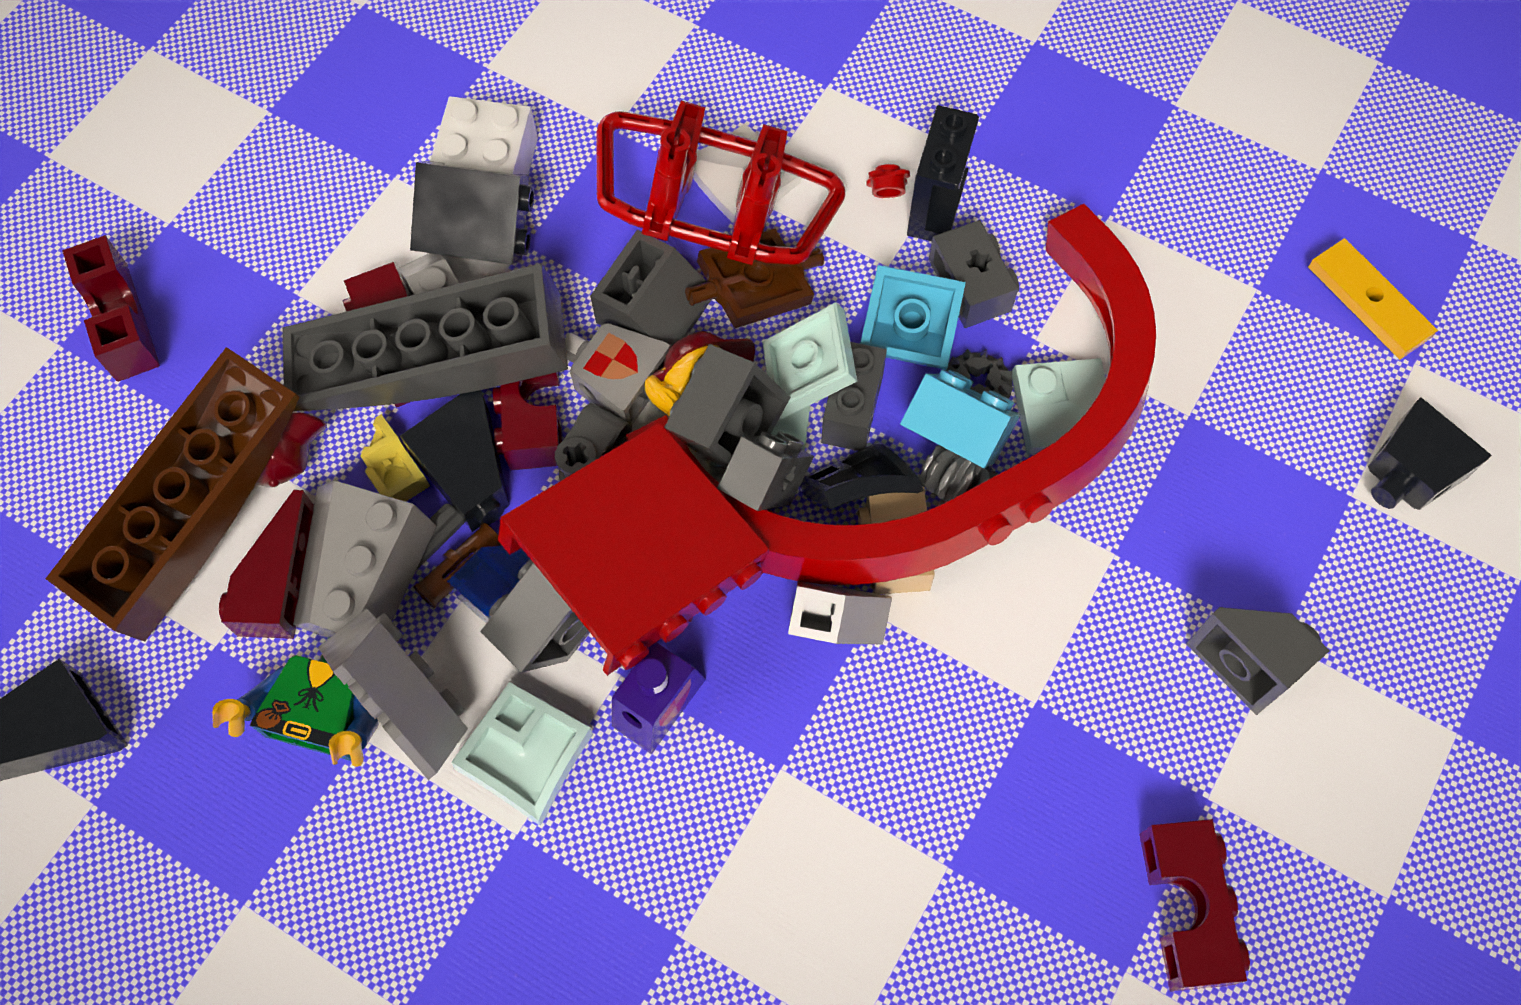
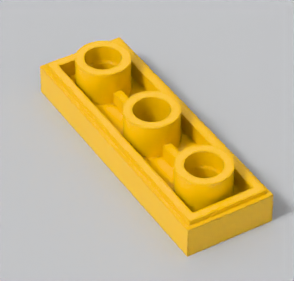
[1308,238,1438,360]

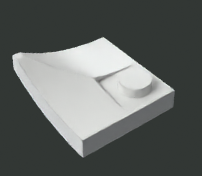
[693,123,801,223]

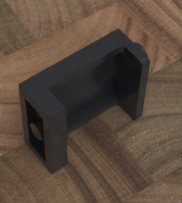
[907,105,979,242]
[410,161,534,265]

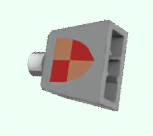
[565,323,671,425]

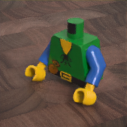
[212,637,379,767]

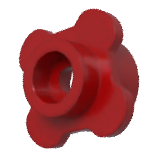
[866,164,910,198]

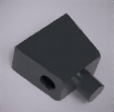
[1368,397,1492,510]

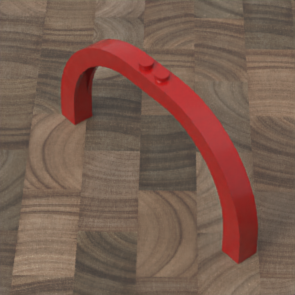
[626,203,1156,585]

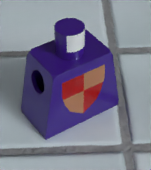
[612,642,705,754]

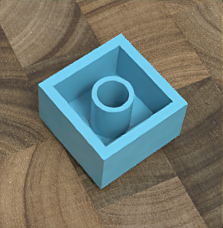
[900,369,1021,468]

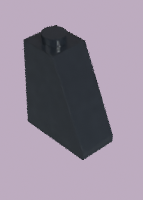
[400,390,510,532]
[0,659,128,781]

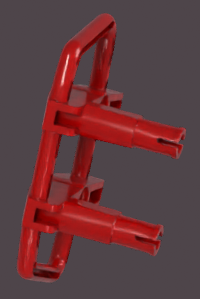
[596,100,845,265]

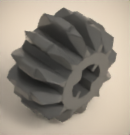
[919,445,998,502]

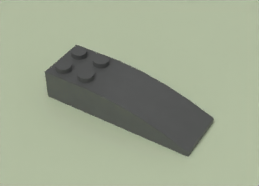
[282,263,568,411]

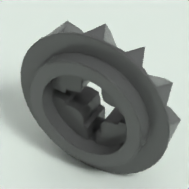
[946,349,1013,399]

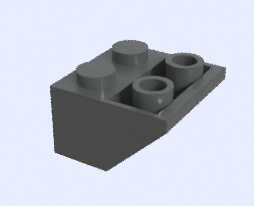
[590,230,712,346]

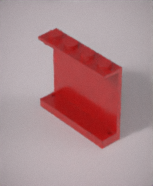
[498,422,770,676]

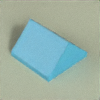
[860,265,966,370]

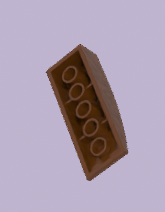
[45,347,300,642]

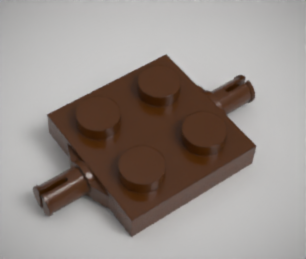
[685,229,824,329]

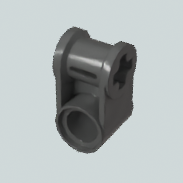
[555,403,632,481]

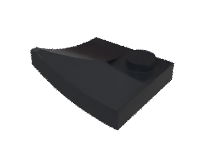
[800,442,924,509]

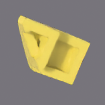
[360,414,430,502]

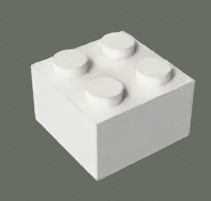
[430,96,538,175]

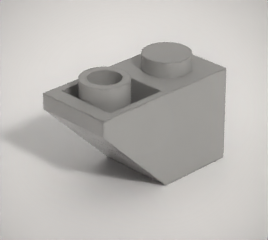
[788,581,892,645]

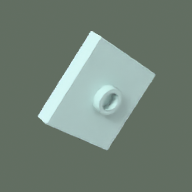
[762,302,857,419]

